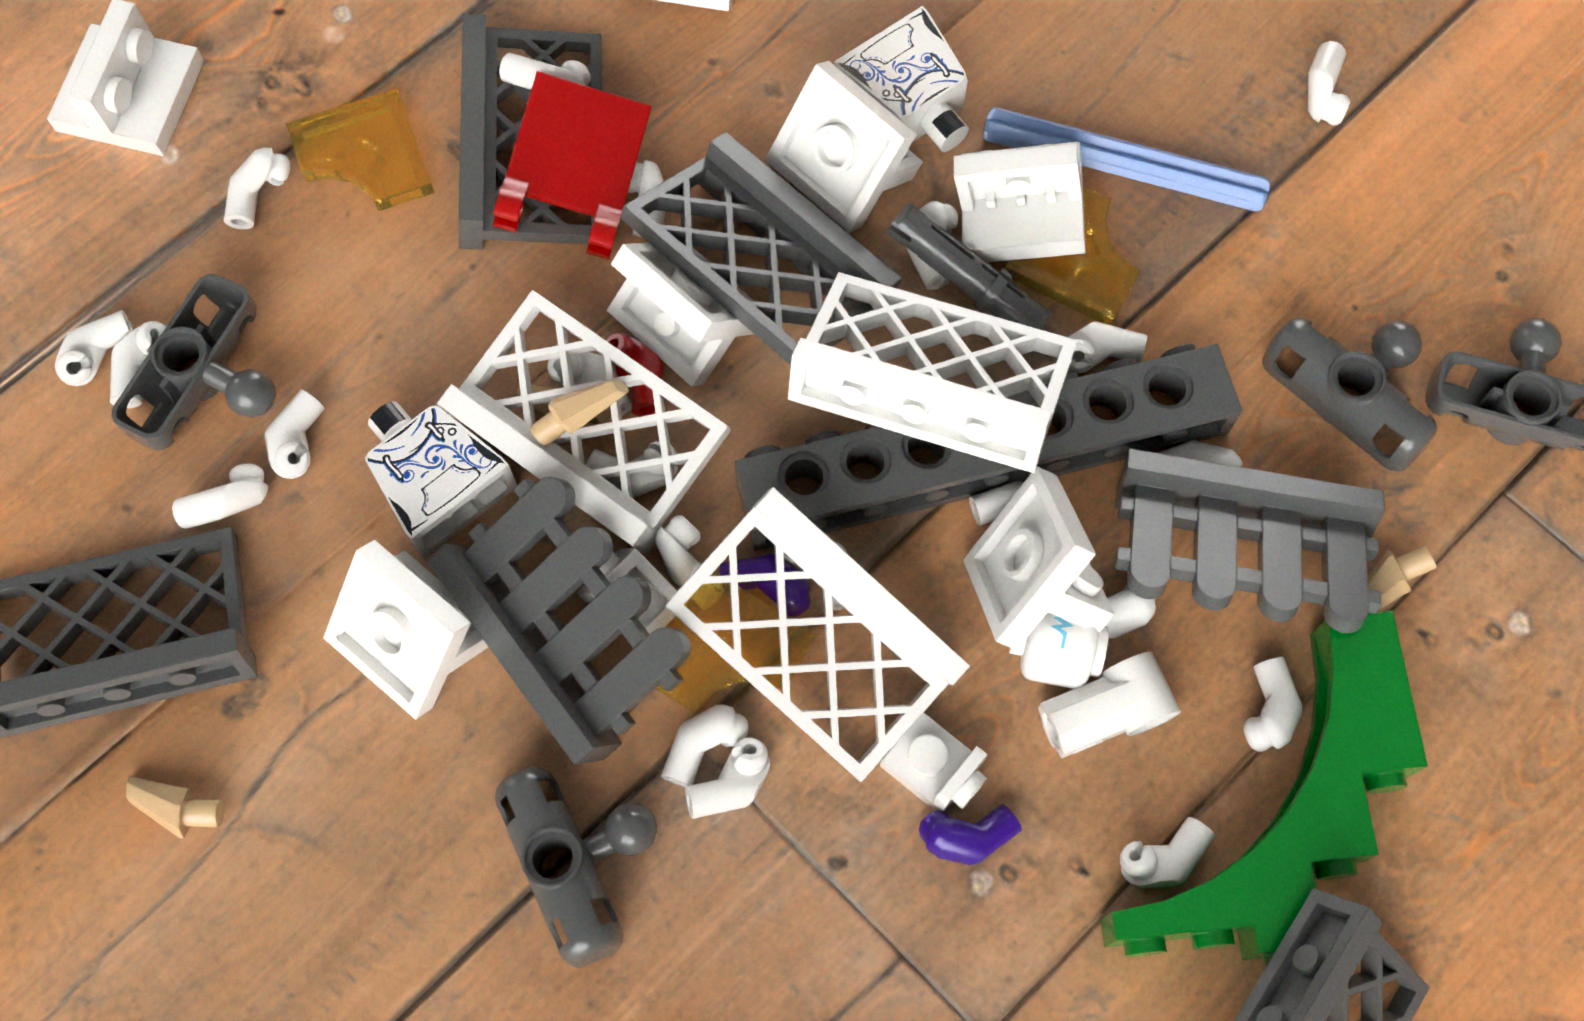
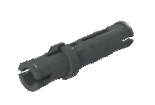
[885,201,1053,330]

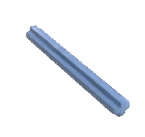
[983,107,1270,212]

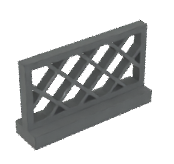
[459,13,602,249]
[621,132,902,365]
[0,527,258,738]
[1234,888,1430,1021]

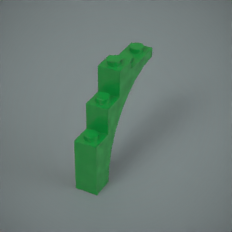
[1100,611,1428,966]

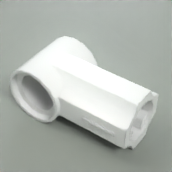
[1038,652,1181,759]

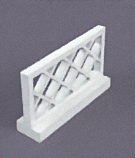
[788,272,1078,473]
[437,290,731,556]
[665,487,970,782]

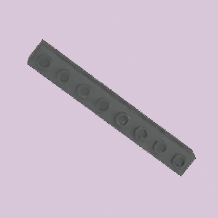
[734,344,1243,551]

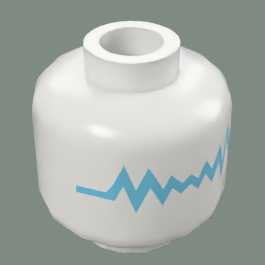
[1009,613,1109,689]

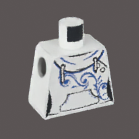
[834,6,969,152]
[364,401,517,559]

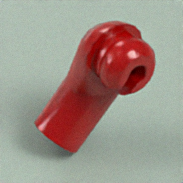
[606,332,663,417]

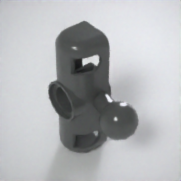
[111,274,276,450]
[1262,317,1437,472]
[1425,318,1584,451]
[495,767,657,968]

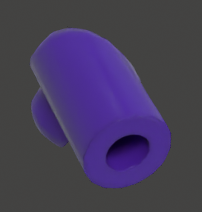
[720,554,811,617]
[919,804,1022,865]

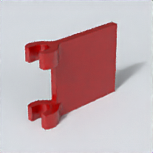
[493,71,652,260]

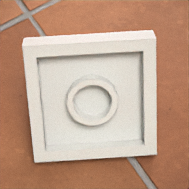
[47,0,205,156]
[765,61,923,233]
[954,141,1085,263]
[607,243,754,387]
[963,466,1115,650]
[323,540,488,720]

